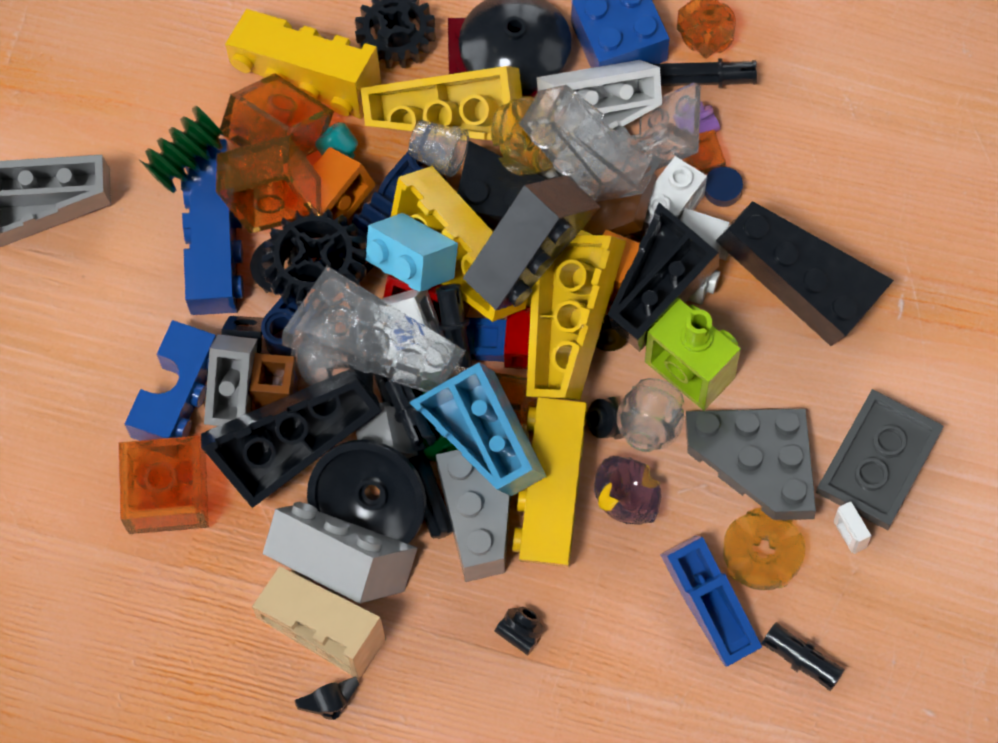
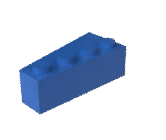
[181,139,244,315]

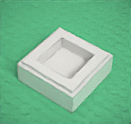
[834,501,872,554]

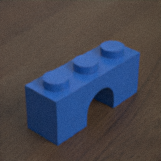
[124,320,216,453]

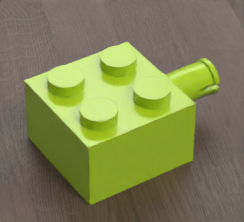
[645,299,741,411]

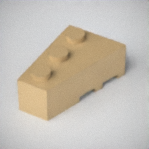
[252,566,386,680]

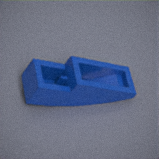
[660,536,762,667]

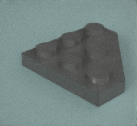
[685,409,816,520]

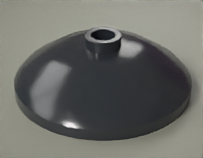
[459,0,571,94]
[307,440,426,544]

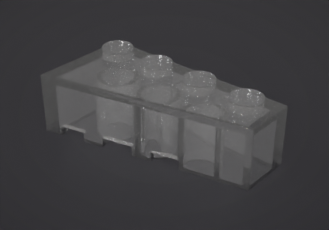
[282,266,465,392]

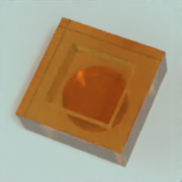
[677,130,726,174]

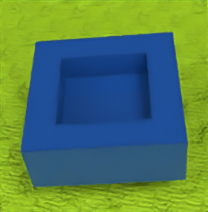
[466,317,507,362]

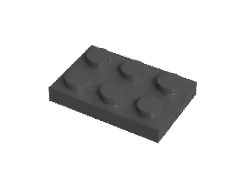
[816,389,944,530]

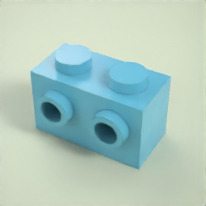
[365,213,458,292]

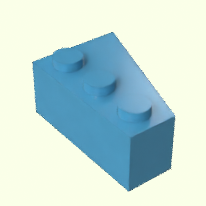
[409,362,547,496]

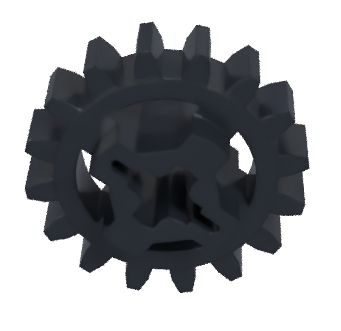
[355,0,436,69]

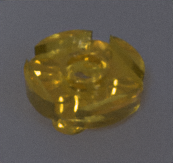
[491,96,561,176]
[723,508,806,590]

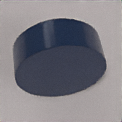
[705,167,743,207]

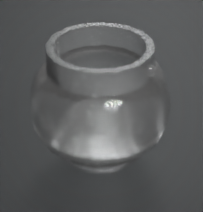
[616,378,684,452]

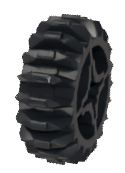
[261,207,368,313]

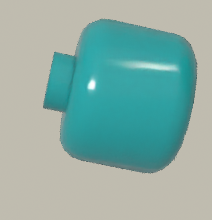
[315,122,358,159]

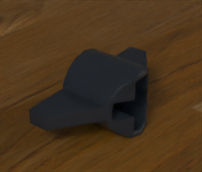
[295,676,359,720]

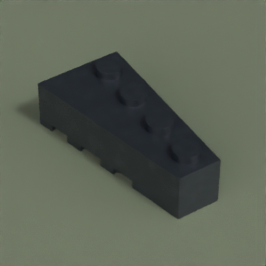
[715,201,894,346]
[201,367,382,508]

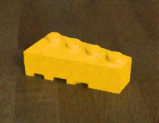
[225,8,382,119]
[360,66,528,144]
[390,166,528,322]
[526,235,626,400]
[513,397,588,567]

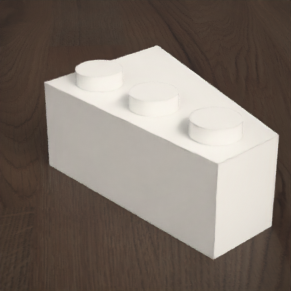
[537,60,662,161]

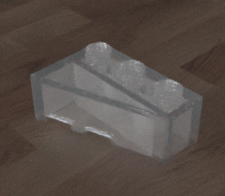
[519,85,661,202]

